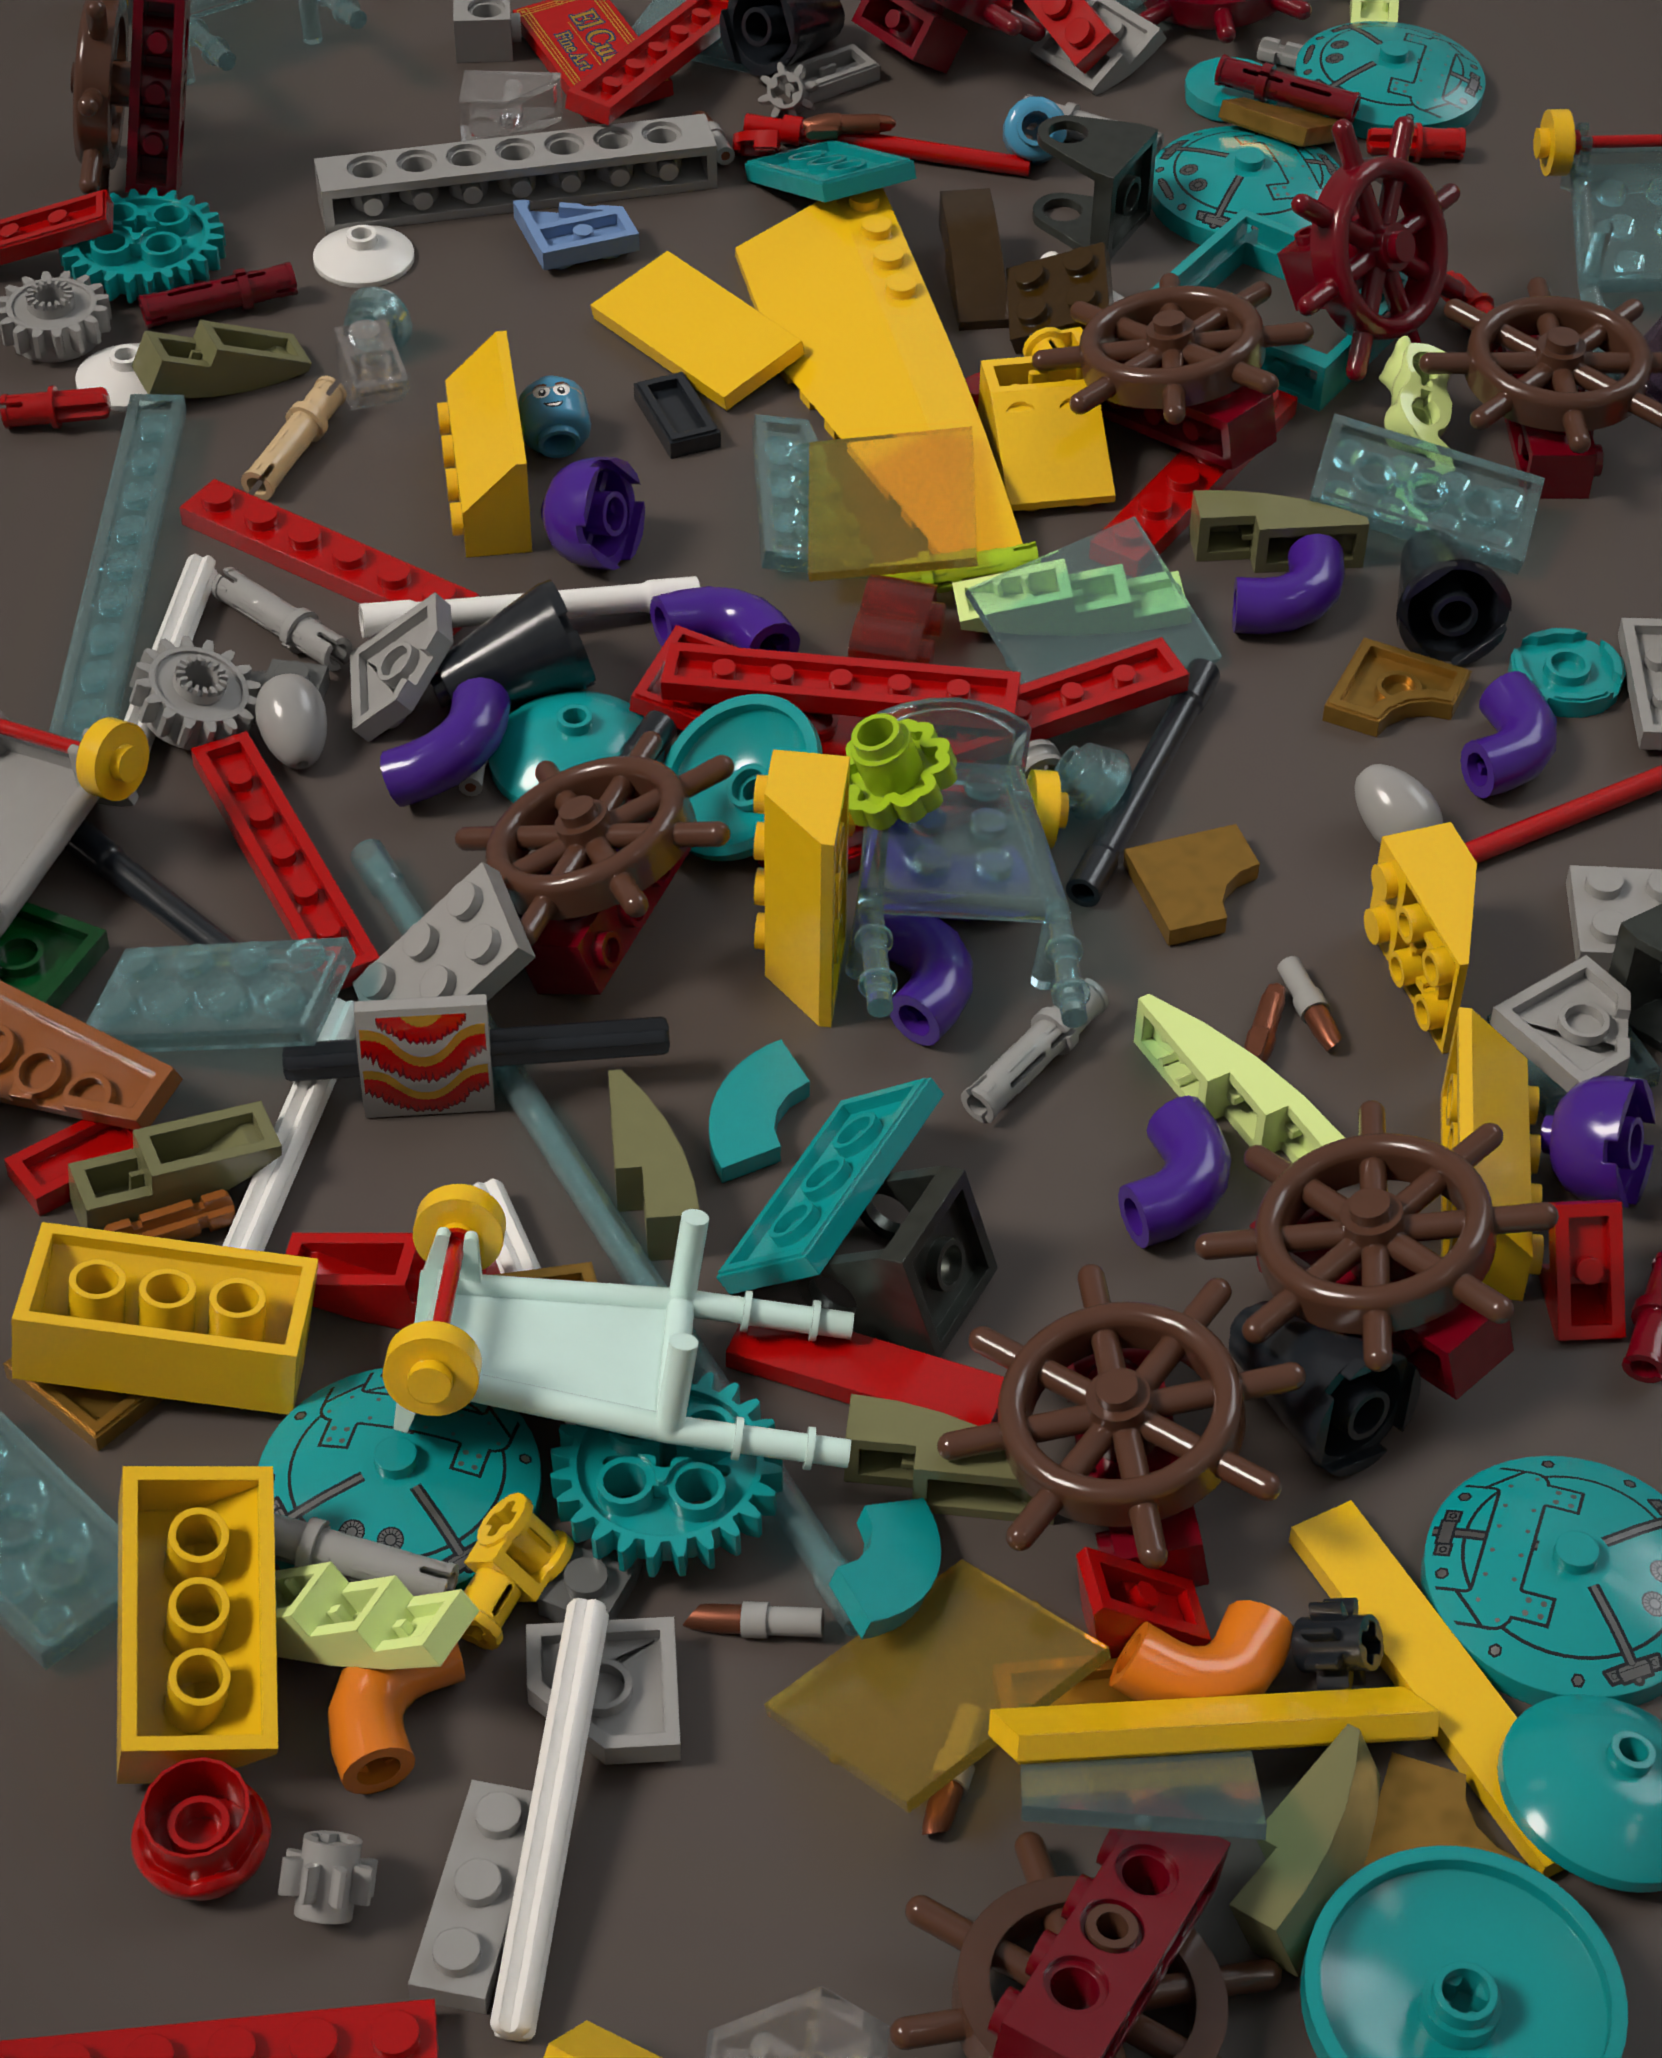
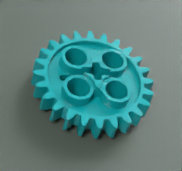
[59,188,226,303]
[550,1371,784,1577]

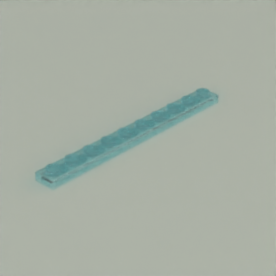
[49,394,187,742]

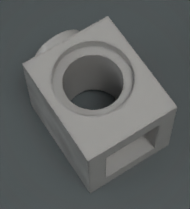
[453,0,522,63]

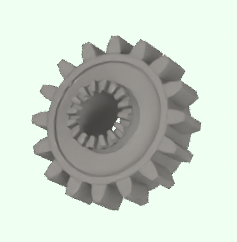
[0,271,112,363]
[129,636,261,750]

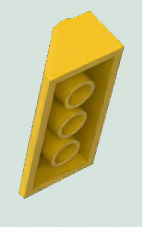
[437,331,532,558]
[753,749,850,1028]
[1441,1007,1544,1301]
[11,1222,318,1415]
[117,1466,278,1784]

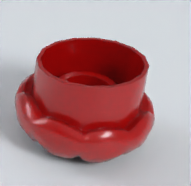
[131,1757,272,1901]

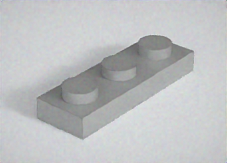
[1618,618,1662,751]
[408,1780,533,2015]

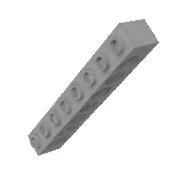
[314,114,717,235]

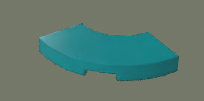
[709,1039,810,1183]
[829,1498,941,1640]

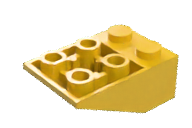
[978,356,1116,511]
[1364,822,1477,1054]

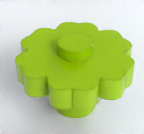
[845,713,957,830]

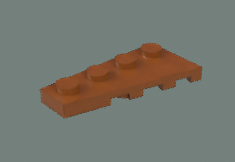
[0,980,183,1130]

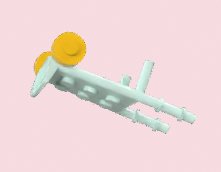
[383,1184,854,1471]

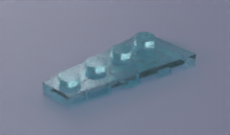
[752,414,875,579]

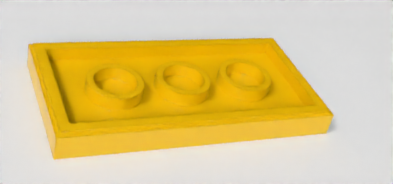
[590,251,805,411]

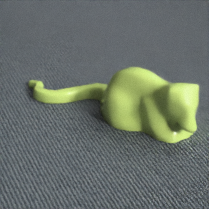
[1379,336,1456,534]

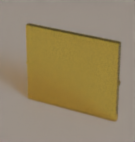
[808,426,978,582]
[764,1559,1111,1813]

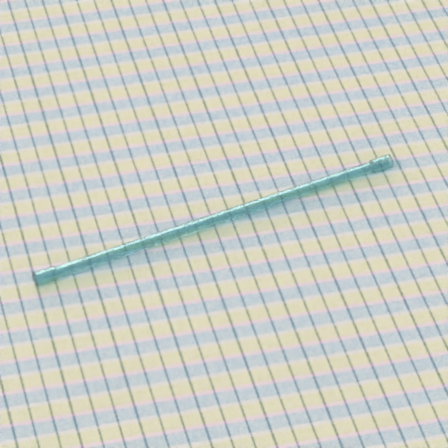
[350,839,859,1636]

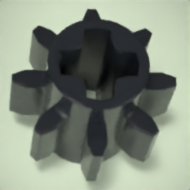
[1291,1597,1384,1690]

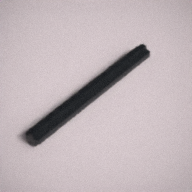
[282,1016,670,1082]

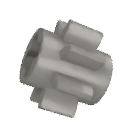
[758,62,819,118]
[278,1830,378,1924]

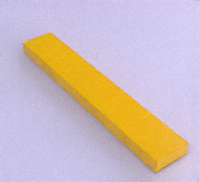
[1288,1500,1565,1878]
[988,1686,1440,1764]

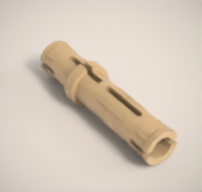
[241,376,347,500]

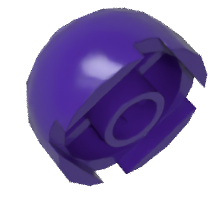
[541,457,645,570]
[1540,1076,1655,1208]

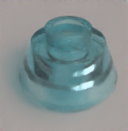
[344,287,412,356]
[1055,743,1132,821]

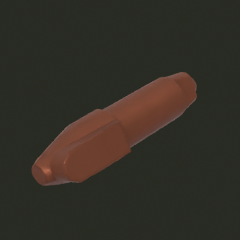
[803,113,896,140]
[1244,983,1286,1063]

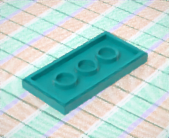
[744,140,917,203]
[716,1077,944,1294]

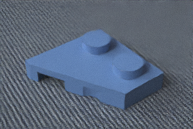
[513,200,640,270]

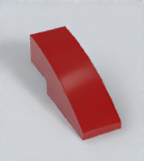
[285,1232,501,1330]

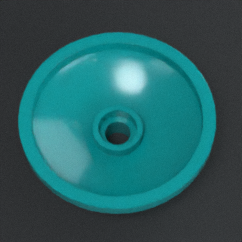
[488,691,665,803]
[663,694,823,861]
[1497,1694,1662,1893]

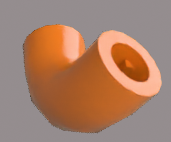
[1109,1600,1294,1701]
[327,1642,465,1794]

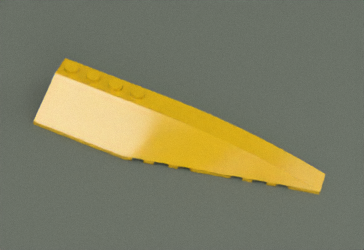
[735,187,1023,577]

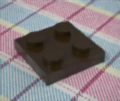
[1006,242,1114,354]

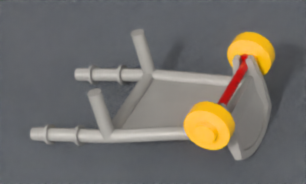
[0,710,149,937]

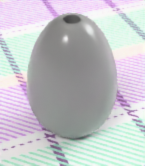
[255,673,327,769]
[1354,764,1443,844]

